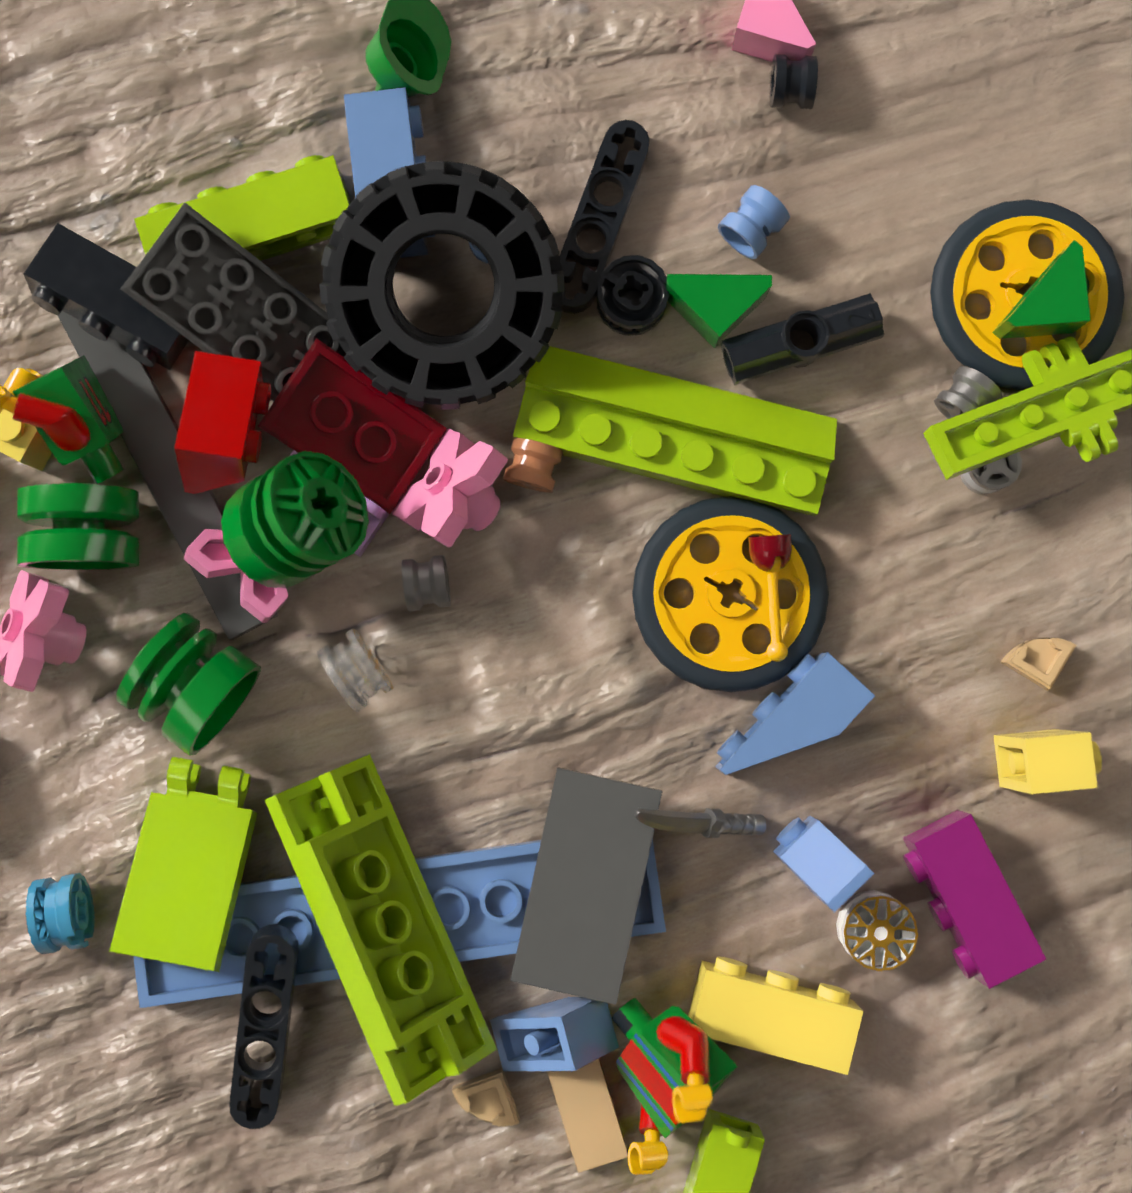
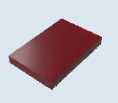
[257,339,447,514]

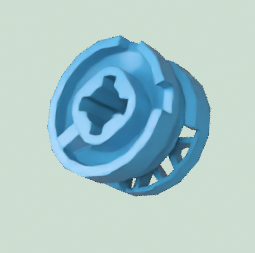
[26,873,95,954]

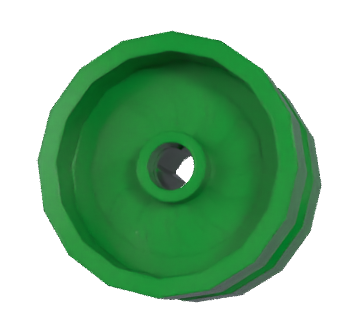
[17,483,139,570]

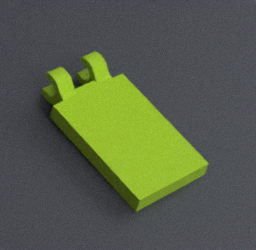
[109,757,258,972]

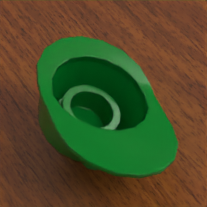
[365,0,451,98]

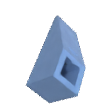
[715,652,875,775]

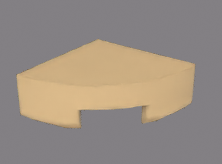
[1000,638,1077,690]
[452,1068,520,1126]

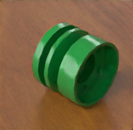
[221,451,369,588]
[116,613,261,756]

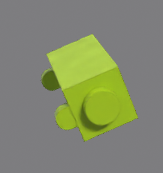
[683,1108,765,1193]

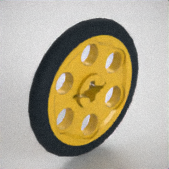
[930,199,1125,390]
[632,496,829,693]

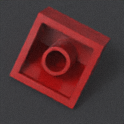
[174,351,271,494]

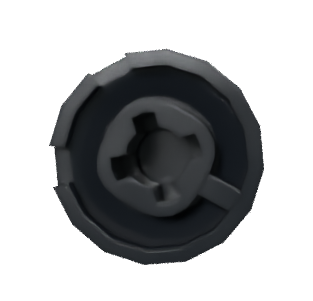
[597,255,669,336]

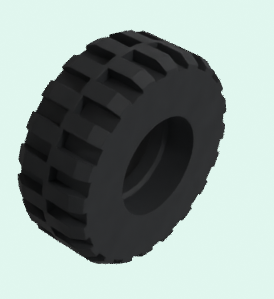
[320,161,564,410]

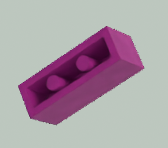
[903,810,1047,989]

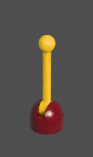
[748,534,792,662]

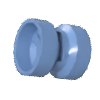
[717,185,790,259]

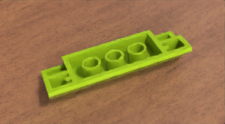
[513,346,837,517]
[265,754,497,1106]

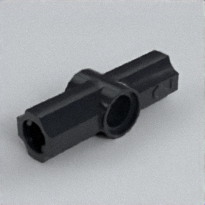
[721,293,884,386]

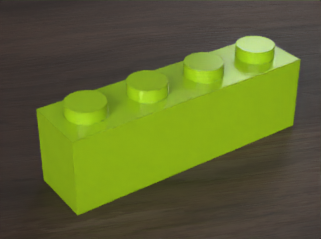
[134,155,351,261]

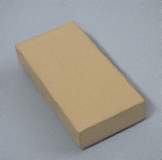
[547,1058,628,1173]

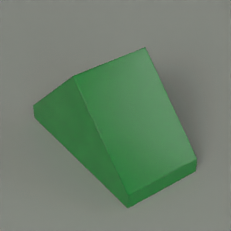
[992,240,1091,339]
[666,274,772,348]

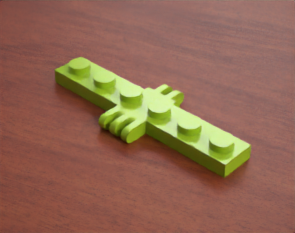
[923,336,1132,480]

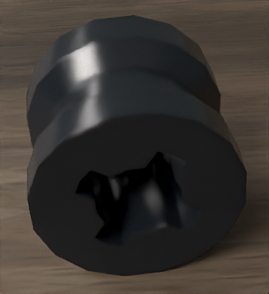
[769,54,818,109]

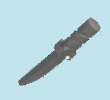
[635,808,766,838]

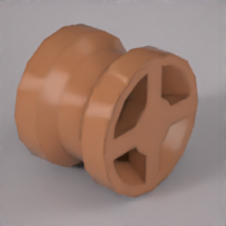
[503,438,563,493]

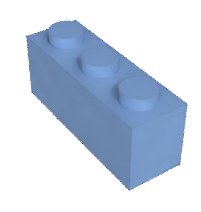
[344,87,435,258]

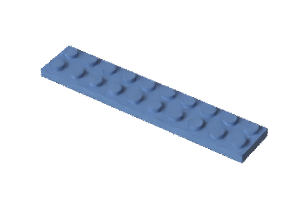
[133,839,666,1008]

